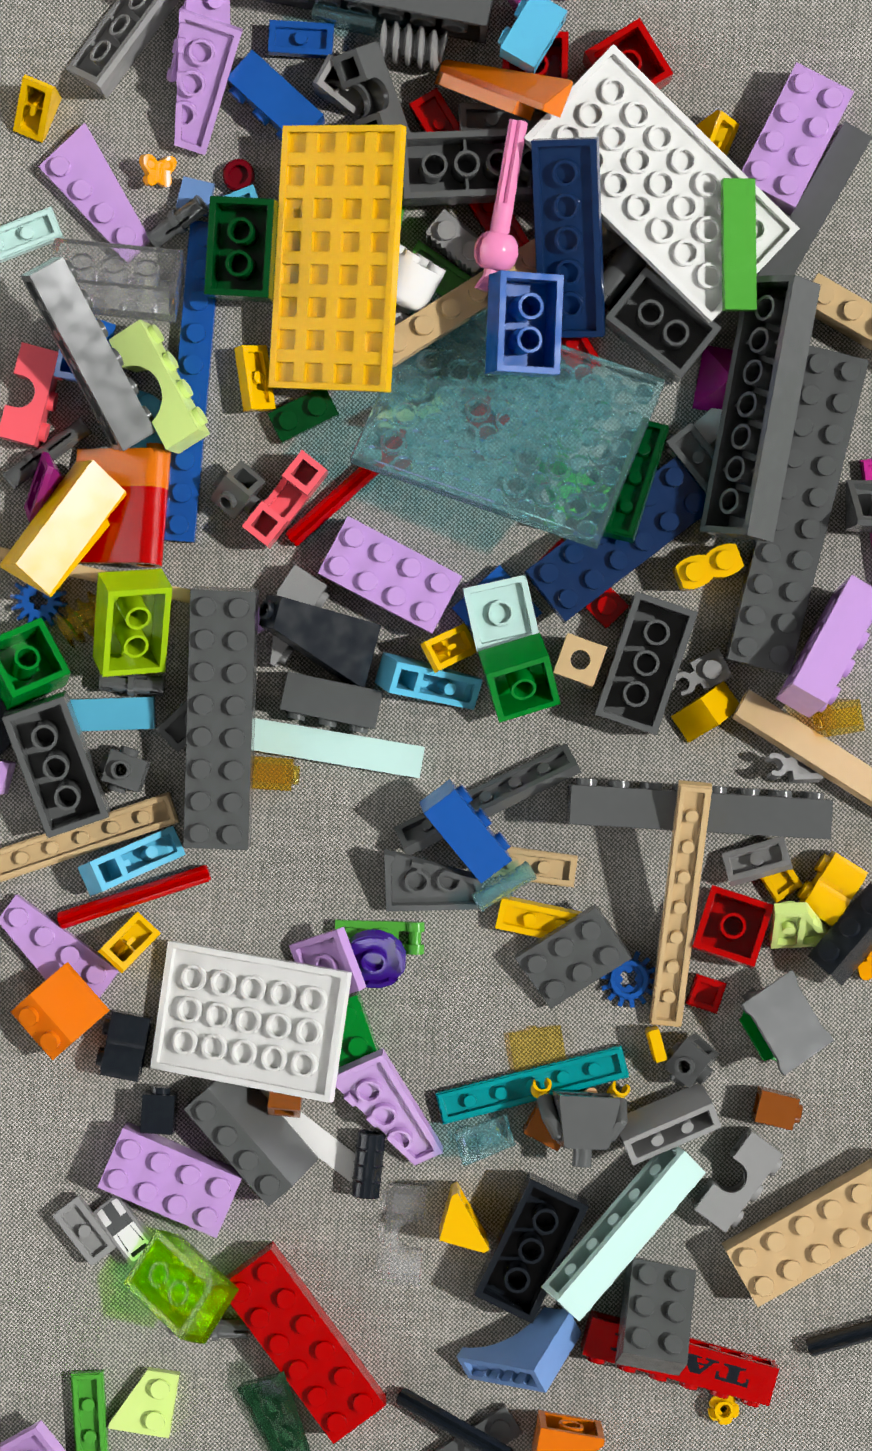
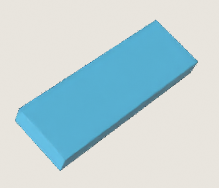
[70,697,156,731]

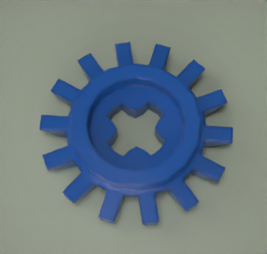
[10,582,68,627]
[600,951,655,1008]

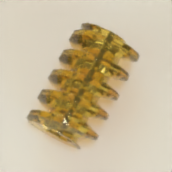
[54,590,97,649]

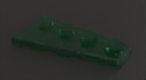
[237,1371,311,1451]

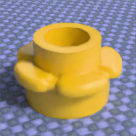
[708,1395,739,1425]

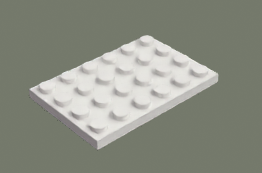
[150,941,352,1103]

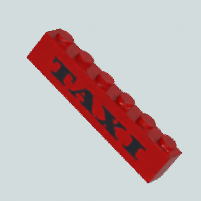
[580,1310,779,1408]

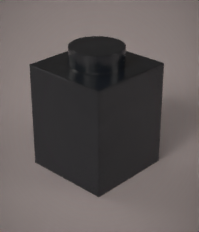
[140,1085,178,1135]

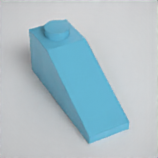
[374,652,483,710]
[78,826,186,897]

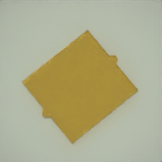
[509,1025,566,1072]

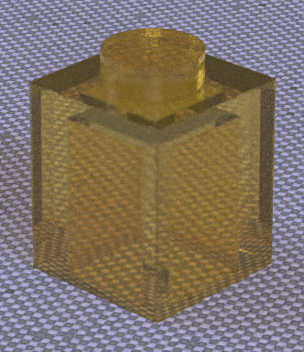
[813,699,865,737]
[252,756,300,791]

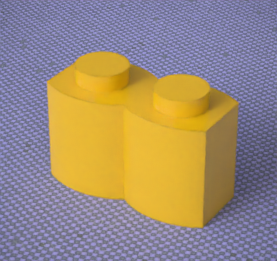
[672,543,744,591]
[797,850,868,926]

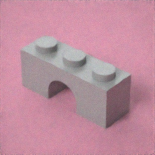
[691,1127,783,1233]

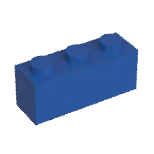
[227,50,325,142]
[419,779,512,883]

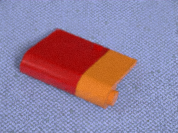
[76,443,171,568]

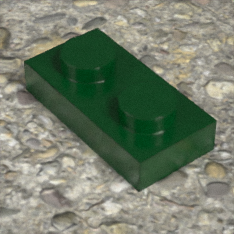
[268,390,339,444]

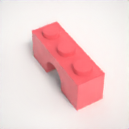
[0,342,63,449]
[242,450,329,549]

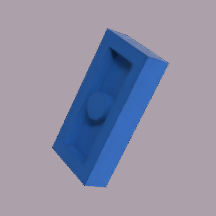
[268,20,334,59]

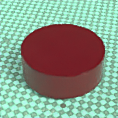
[223,159,255,192]

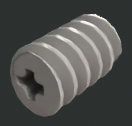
[379,19,448,71]

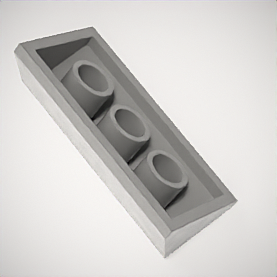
[66,0,179,99]

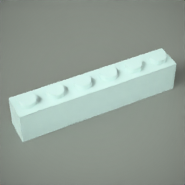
[541,1146,706,1322]

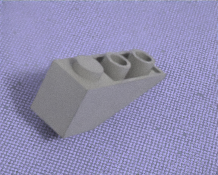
[270,565,330,667]

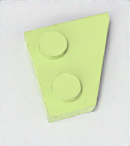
[769,901,829,949]
[108,1367,180,1438]

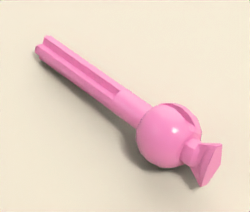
[474,119,528,292]

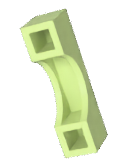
[109,319,210,454]

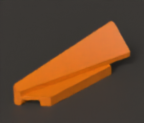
[434,60,573,121]

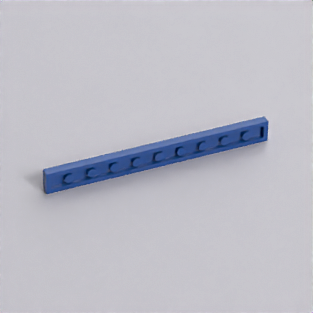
[164,221,217,543]

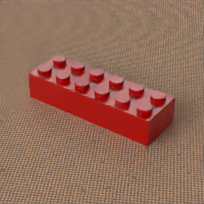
[219,1241,387,1444]

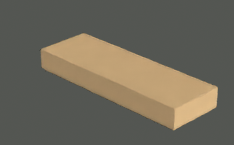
[491,846,578,888]

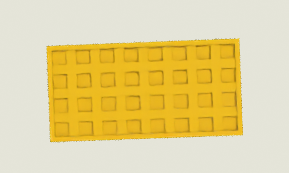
[268,125,407,393]

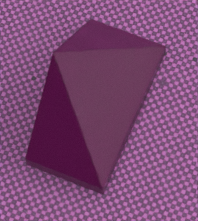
[692,346,733,411]
[24,451,64,523]

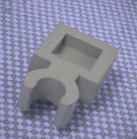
[675,648,733,696]
[765,752,823,783]

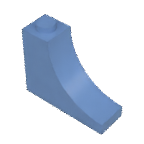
[456,1307,582,1393]

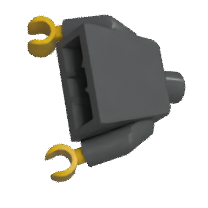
[531,1078,630,1168]

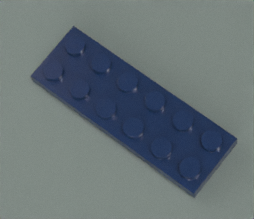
[531,137,605,338]
[524,456,706,623]

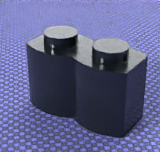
[96,1009,153,1082]

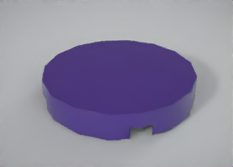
[349,930,406,988]

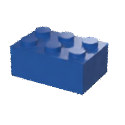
[485,270,564,378]

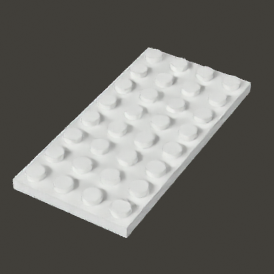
[524,44,800,323]

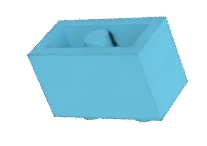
[498,0,567,74]

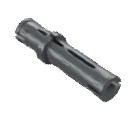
[2,417,92,490]

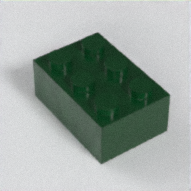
[204,196,278,303]

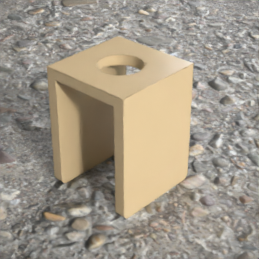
[553,633,607,690]

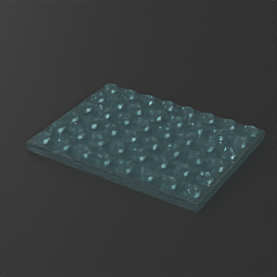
[350,301,665,549]

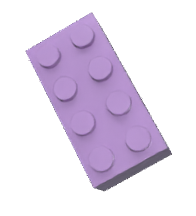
[741,62,854,215]
[318,516,462,635]
[776,575,872,718]
[97,1122,242,1238]

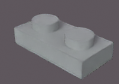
[721,837,793,887]
[52,1194,116,1267]

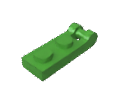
[335,919,425,955]

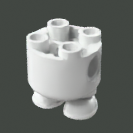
[395,244,446,325]

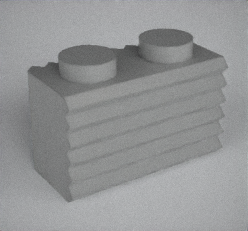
[426,209,484,277]

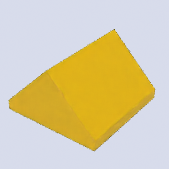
[439,1181,490,1253]

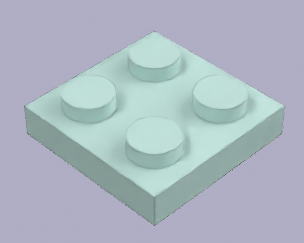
[463,575,539,652]

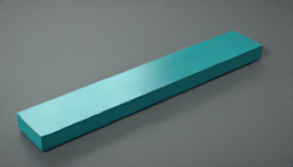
[435,1045,629,1125]

